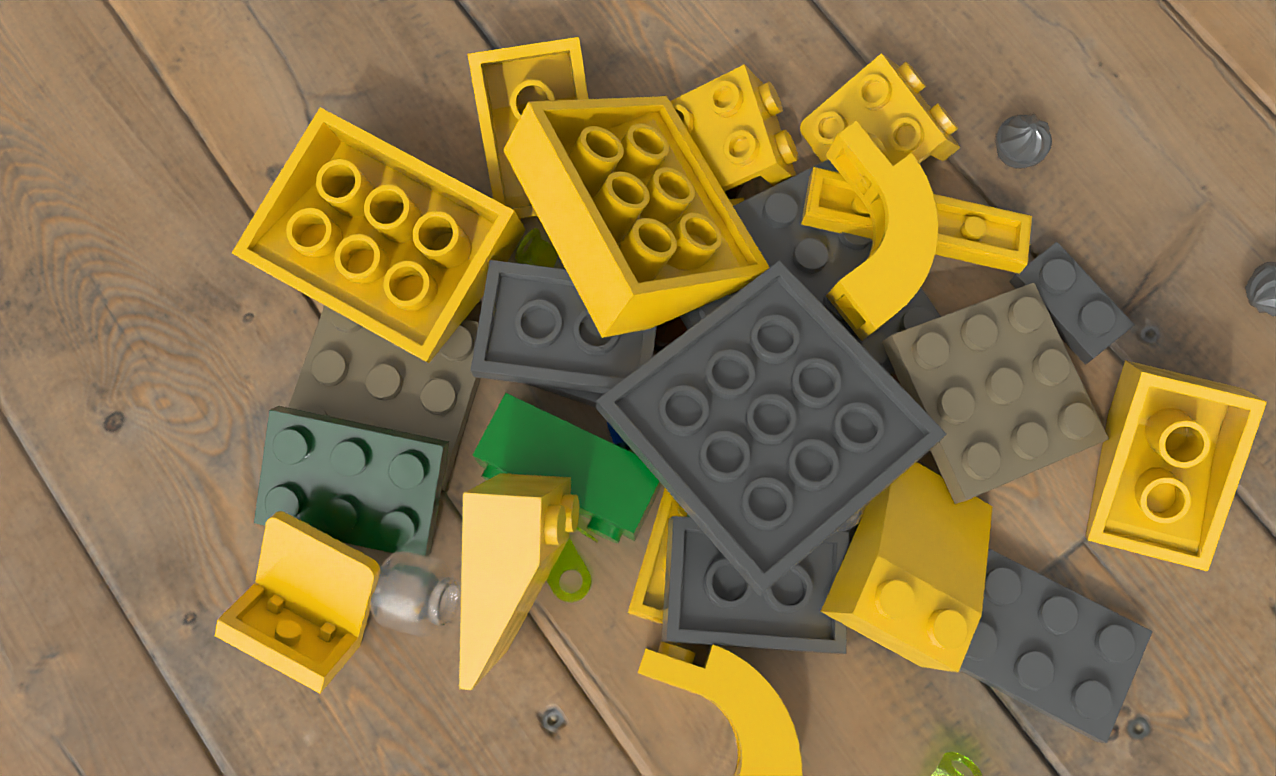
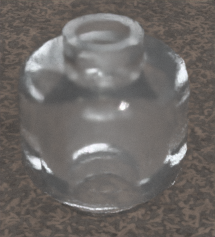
[370,551,461,637]

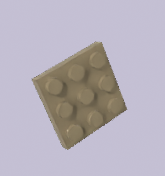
[882,283,1109,504]
[288,305,481,492]

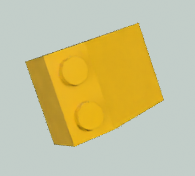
[467,37,589,219]
[1085,360,1267,572]
[820,462,993,672]
[459,473,579,690]

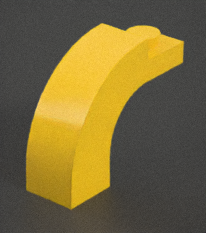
[826,121,938,341]
[638,642,802,776]

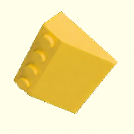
[503,96,770,338]
[232,107,526,363]

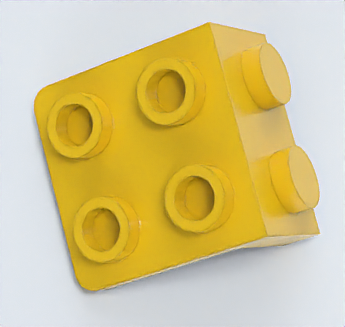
[800,53,961,166]
[670,64,799,192]
[215,511,380,694]

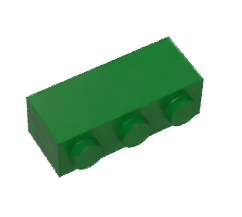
[472,393,662,543]

